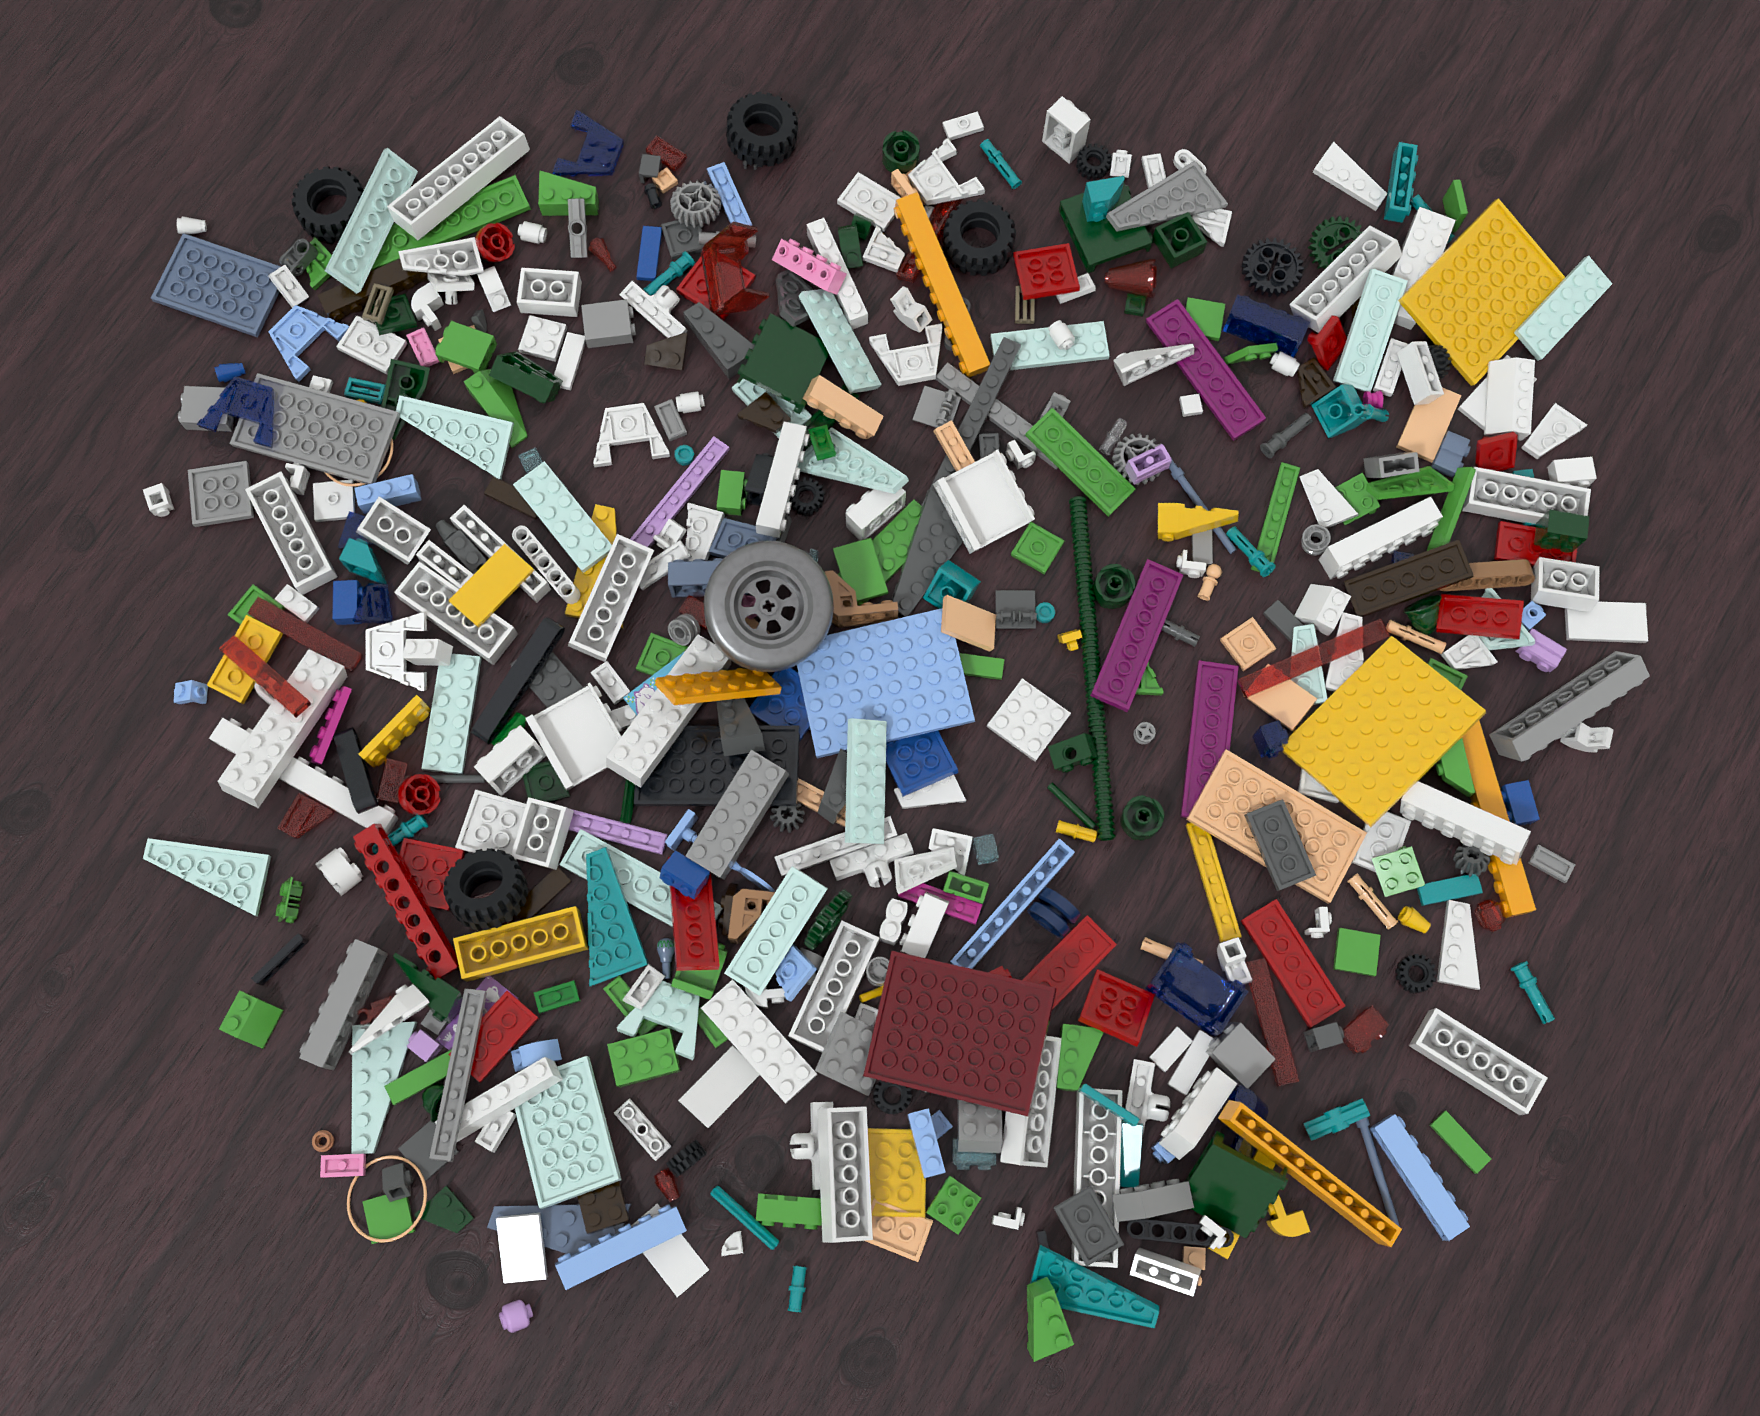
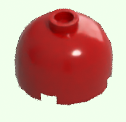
[475,223,515,262]
[398,774,440,815]

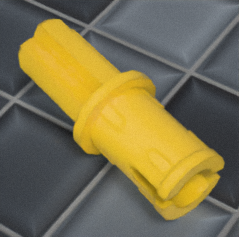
[1056,820,1097,842]

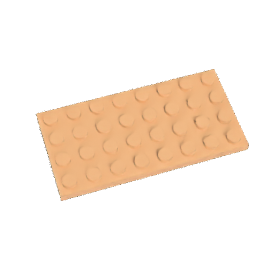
[1186,750,1367,904]

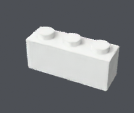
[1397,341,1444,405]
[416,540,474,589]
[900,892,949,958]
[1130,1248,1202,1296]

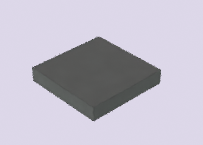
[661,220,707,260]
[398,1120,459,1181]

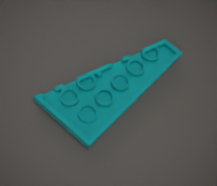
[586,847,649,987]
[1030,1245,1159,1328]

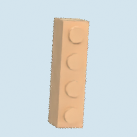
[803,375,884,439]

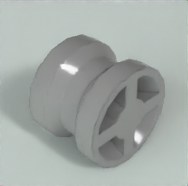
[1133,722,1156,745]

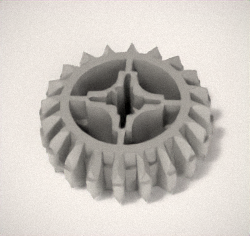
[670,179,721,228]
[1112,433,1161,485]

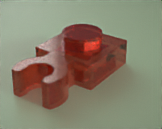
[357,997,392,1026]

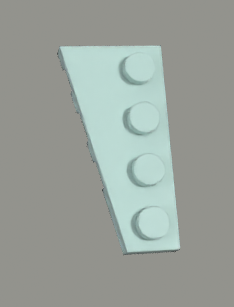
[1289,624,1327,705]

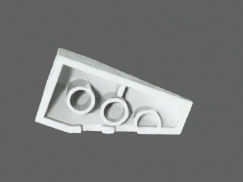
[349,984,430,1055]

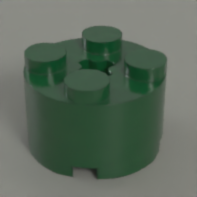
[882,130,920,174]
[1093,564,1135,609]
[1120,795,1164,840]

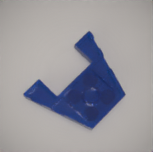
[553,110,624,176]
[197,377,274,448]

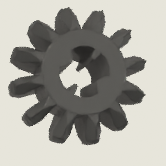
[770,803,805,833]
[1453,844,1490,878]

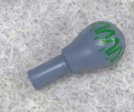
[657,938,675,979]

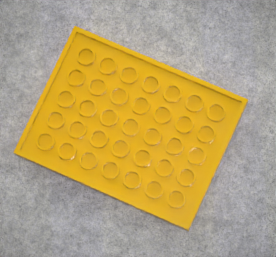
[1398,198,1565,386]
[1279,636,1486,827]

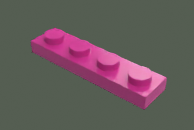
[309,686,352,765]
[898,883,982,925]

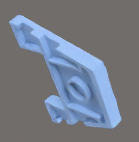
[268,305,349,382]

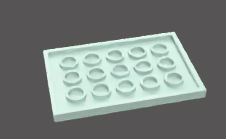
[515,1056,622,1209]

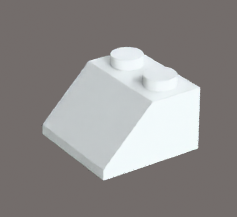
[1294,584,1351,636]

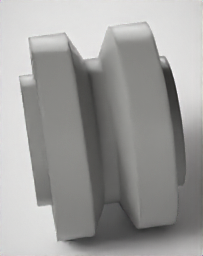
[1301,524,1331,555]
[668,614,700,646]

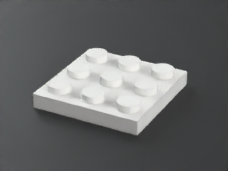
[987,679,1071,762]
[455,790,526,861]

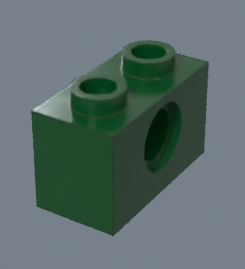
[1048,733,1098,773]

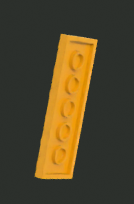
[655,668,782,706]

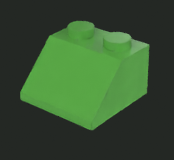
[219,990,284,1049]

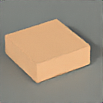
[652,167,678,194]

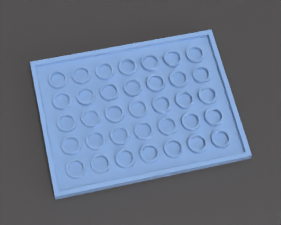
[797,609,975,758]

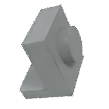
[1040,392,1071,419]

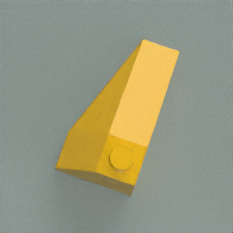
[1158,503,1238,542]

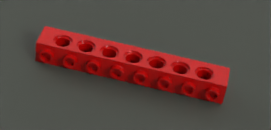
[353,824,459,980]

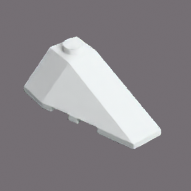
[398,237,484,276]
[1113,344,1194,386]

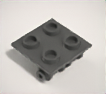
[995,590,1037,629]

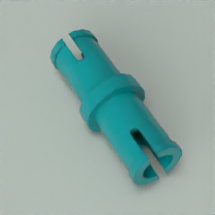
[788,1266,807,1312]

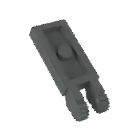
[444,529,486,574]

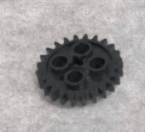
[1241,237,1304,297]

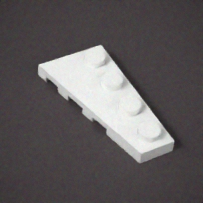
[1437,900,1480,990]

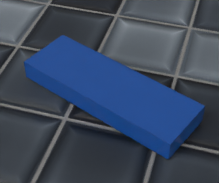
[636,226,662,281]

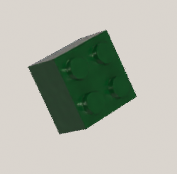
[1152,212,1207,269]
[1534,510,1590,553]

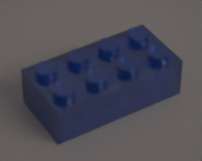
[1223,294,1310,358]

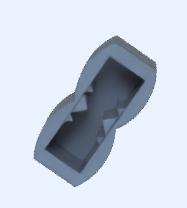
[1431,431,1471,478]

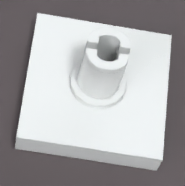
[428,273,474,305]

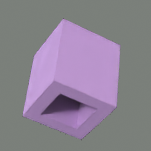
[407,1029,444,1062]

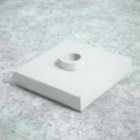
[313,480,356,522]

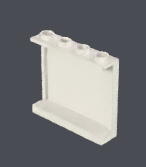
[933,450,1035,554]
[525,683,622,791]

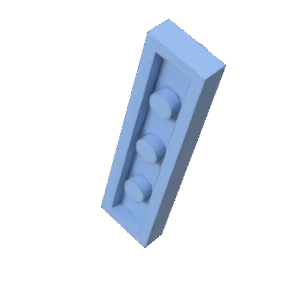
[707,162,752,234]

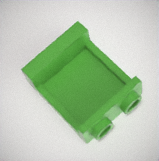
[435,321,497,374]
[671,942,728,1000]

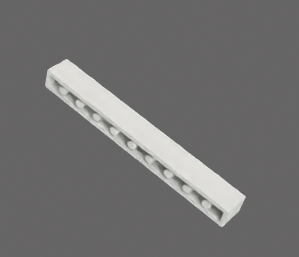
[209,718,399,835]

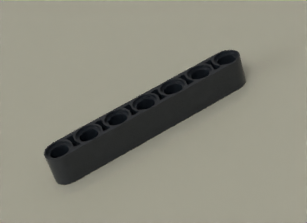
[471,617,565,744]

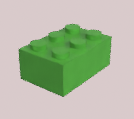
[607,1028,681,1087]

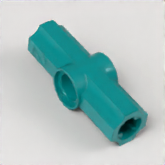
[1303,1099,1370,1141]

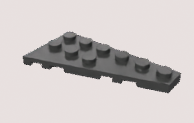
[891,489,963,617]

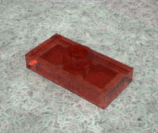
[645,135,687,172]

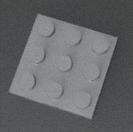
[188,461,254,527]
[815,1012,876,1096]

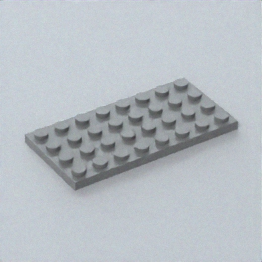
[230,373,400,484]

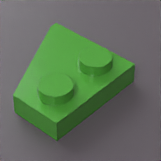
[304,238,332,290]
[1224,343,1278,365]

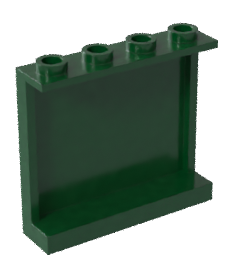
[1058,183,1153,273]
[737,313,829,414]
[1184,1131,1288,1238]

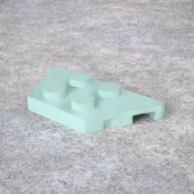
[1479,588,1535,650]

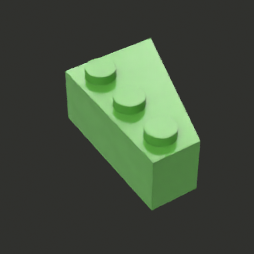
[538,171,599,216]
[1056,1024,1104,1092]
[756,1194,822,1230]
[1027,1277,1074,1362]

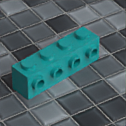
[1384,142,1418,223]

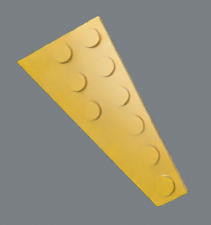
[565,504,623,628]

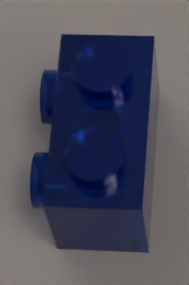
[1252,720,1289,759]

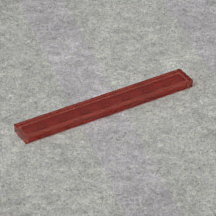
[1237,618,1390,698]

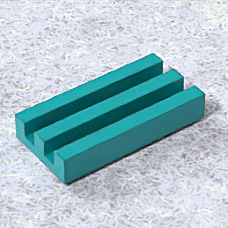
[344,377,386,405]

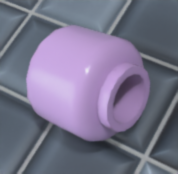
[499,1299,533,1333]

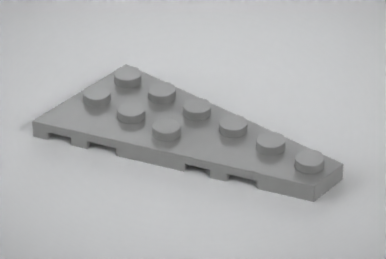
[1106,161,1228,231]

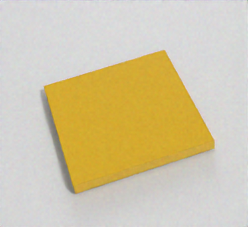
[868,1128,926,1218]

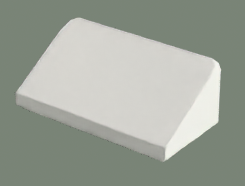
[623,964,665,1010]

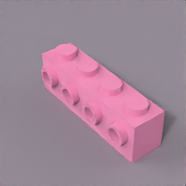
[772,239,847,295]

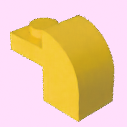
[1266,1195,1310,1237]

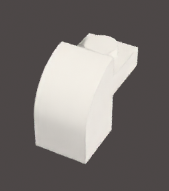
[477,266,511,312]
[411,282,444,331]
[890,286,932,332]
[1560,722,1613,752]
[1217,937,1252,988]
[745,985,786,1009]

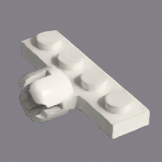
[619,281,688,338]
[829,833,914,888]
[1126,1059,1170,1141]
[790,1102,833,1190]

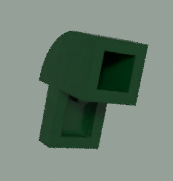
[838,224,863,268]

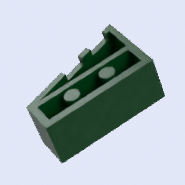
[489,351,563,403]

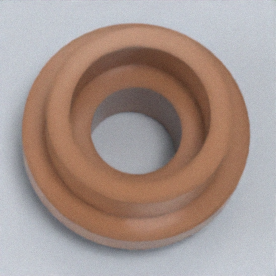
[312,1130,334,1152]

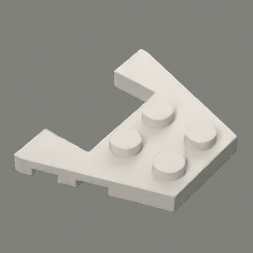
[908,138,985,205]
[869,324,942,386]
[594,403,670,467]
[366,612,427,691]

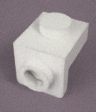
[1006,440,1036,469]
[653,519,687,550]
[1176,550,1206,578]
[1305,907,1332,938]

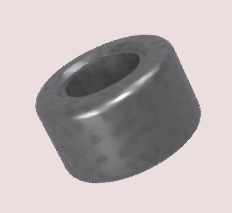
[704,541,834,672]

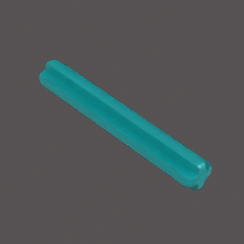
[710,1186,779,1250]

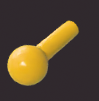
[859,985,884,1003]

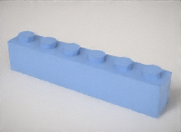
[1369,1114,1470,1241]
[555,1204,687,1290]

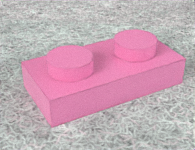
[320,1154,366,1178]

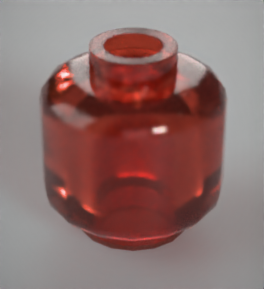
[1474,899,1506,932]

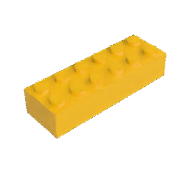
[453,906,588,982]

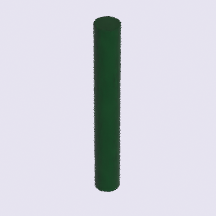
[1047,782,1096,829]

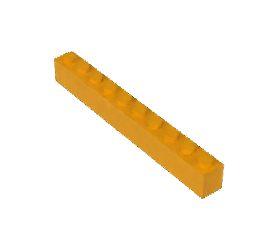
[893,192,990,378]
[1462,721,1536,918]
[1218,1100,1402,1247]

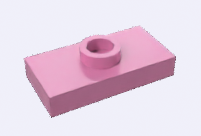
[407,327,439,367]

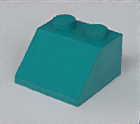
[1082,176,1125,222]
[1311,384,1367,438]
[339,538,387,585]
[923,560,981,609]

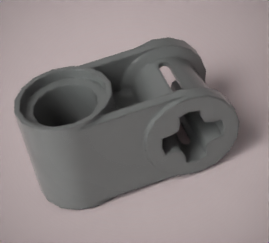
[279,239,318,277]

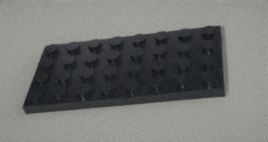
[634,725,800,806]

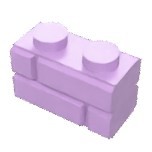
[1125,444,1172,485]
[1515,628,1567,672]

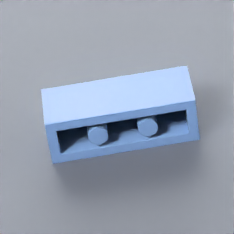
[355,474,422,514]
[907,1108,945,1179]

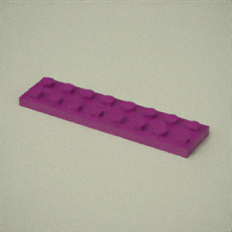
[1146,299,1266,441]
[1090,559,1183,712]
[1180,660,1239,818]

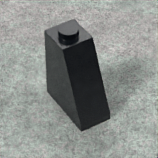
[745,453,774,506]

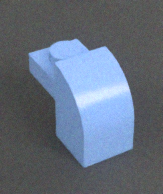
[511,1039,562,1072]

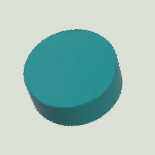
[675,445,695,466]
[1035,602,1055,623]

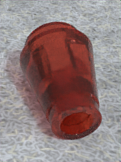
[653,1168,680,1202]

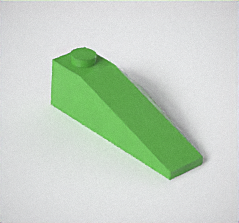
[464,369,528,448]

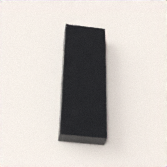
[251,933,309,985]

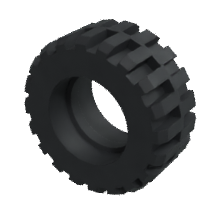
[726,92,798,167]
[292,166,364,243]
[943,199,1016,276]
[443,848,528,930]

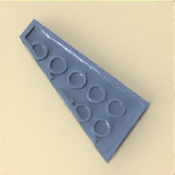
[487,1204,631,1255]

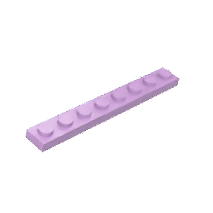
[630,436,730,548]

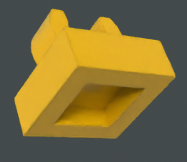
[1057,629,1082,651]

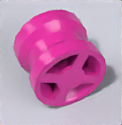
[1363,391,1383,409]

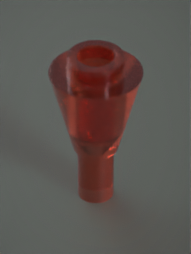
[588,238,616,272]

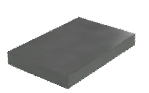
[1053,1186,1124,1267]

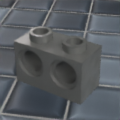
[1303,1022,1344,1053]

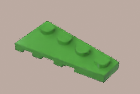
[1366,466,1455,500]

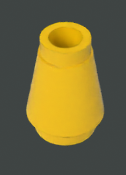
[1398,906,1431,933]

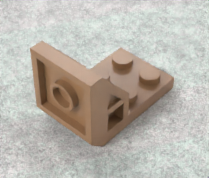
[825,570,898,628]
[728,889,775,944]

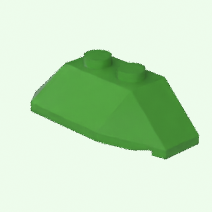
[1436,738,1475,797]

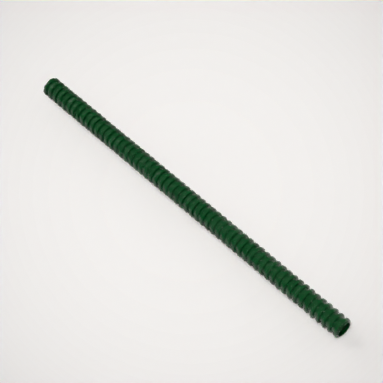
[1069,496,1116,841]

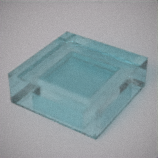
[518,447,543,474]

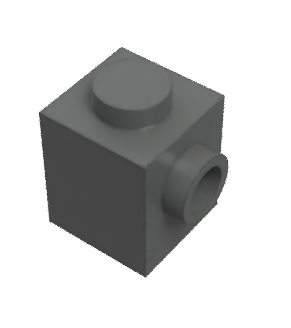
[382,1163,413,1202]

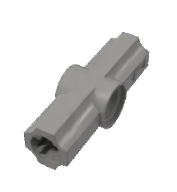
[568,199,588,258]

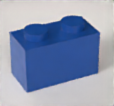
[332,580,365,625]
[1500,780,1539,826]
[659,850,710,899]

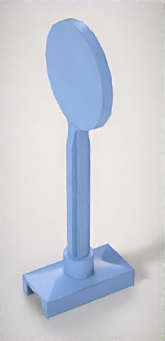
[665,809,775,892]

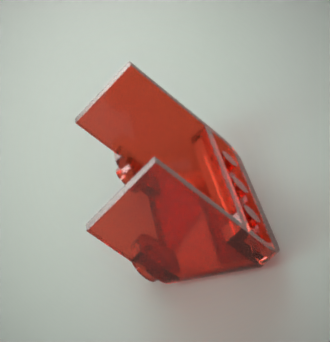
[701,221,770,315]

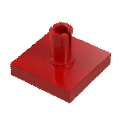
[1307,315,1347,371]
[1475,432,1518,471]

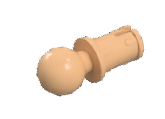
[1198,564,1222,601]

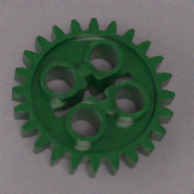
[1308,216,1364,271]
[804,889,852,950]

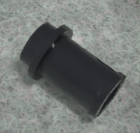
[644,183,662,209]

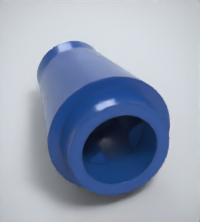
[214,363,246,383]

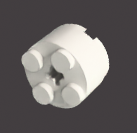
[315,847,363,896]

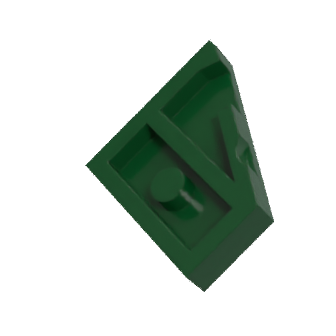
[414,1186,475,1233]

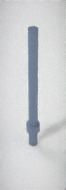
[1169,458,1237,554]
[1356,1117,1400,1227]

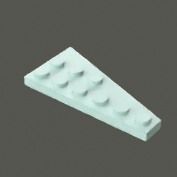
[798,427,909,494]
[352,1022,417,1154]

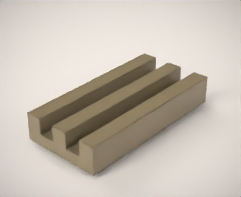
[362,283,394,325]
[1015,286,1035,324]

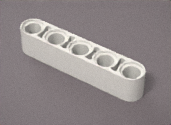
[512,526,581,604]

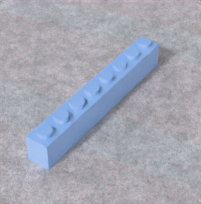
[949,839,1075,969]

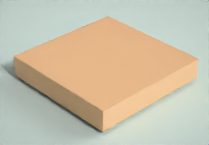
[1220,617,1276,672]

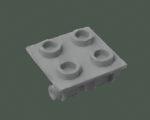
[913,386,961,428]

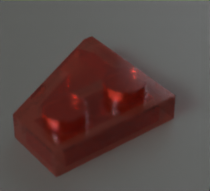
[277,793,334,839]

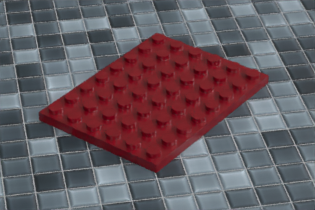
[863,951,1057,1117]

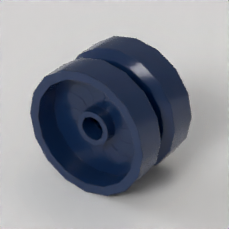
[1027,887,1081,939]

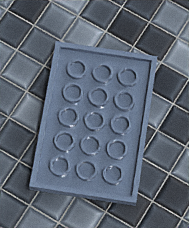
[151,233,281,337]

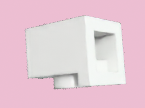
[143,483,174,517]

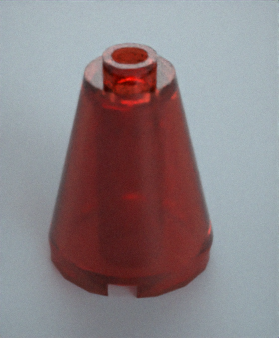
[1105,259,1157,298]

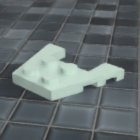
[617,981,700,1060]

